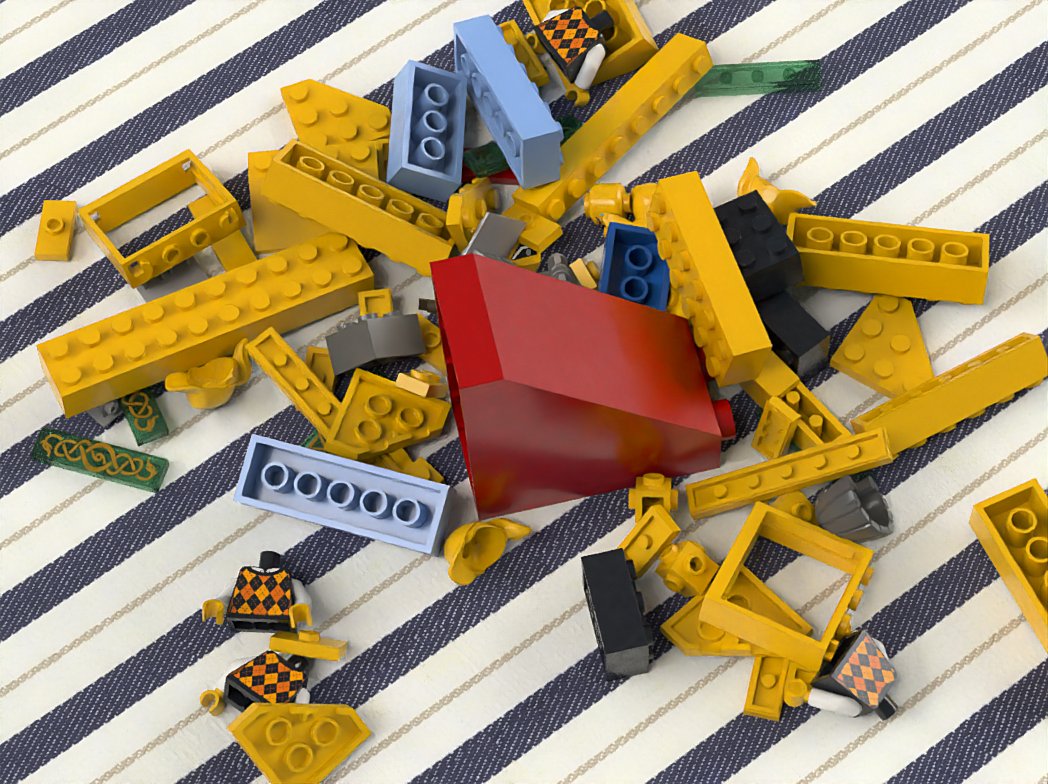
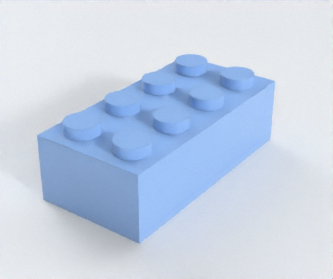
[386,59,468,203]

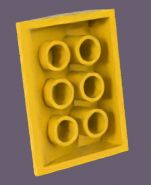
[522,0,659,90]
[248,140,380,255]

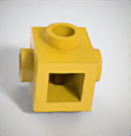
[628,473,678,524]
[654,540,720,598]

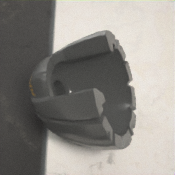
[815,474,894,543]

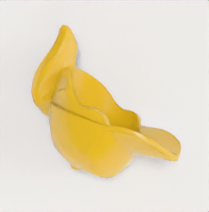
[737,157,817,225]
[165,338,252,410]
[444,518,532,585]

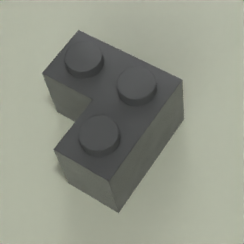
[325,310,426,376]

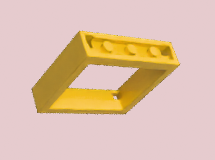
[77,148,247,289]
[698,501,874,672]

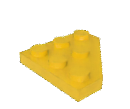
[280,79,391,147]
[446,177,499,254]
[830,293,934,399]
[323,368,451,461]
[660,565,813,657]
[226,703,372,784]

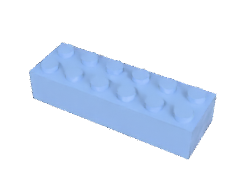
[453,14,564,190]
[233,434,457,557]

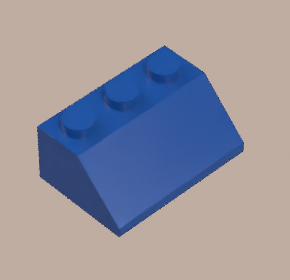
[598,222,670,312]

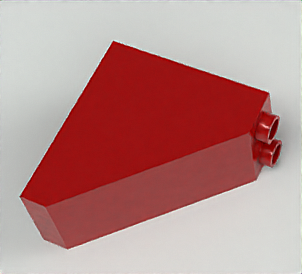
[429,253,736,521]

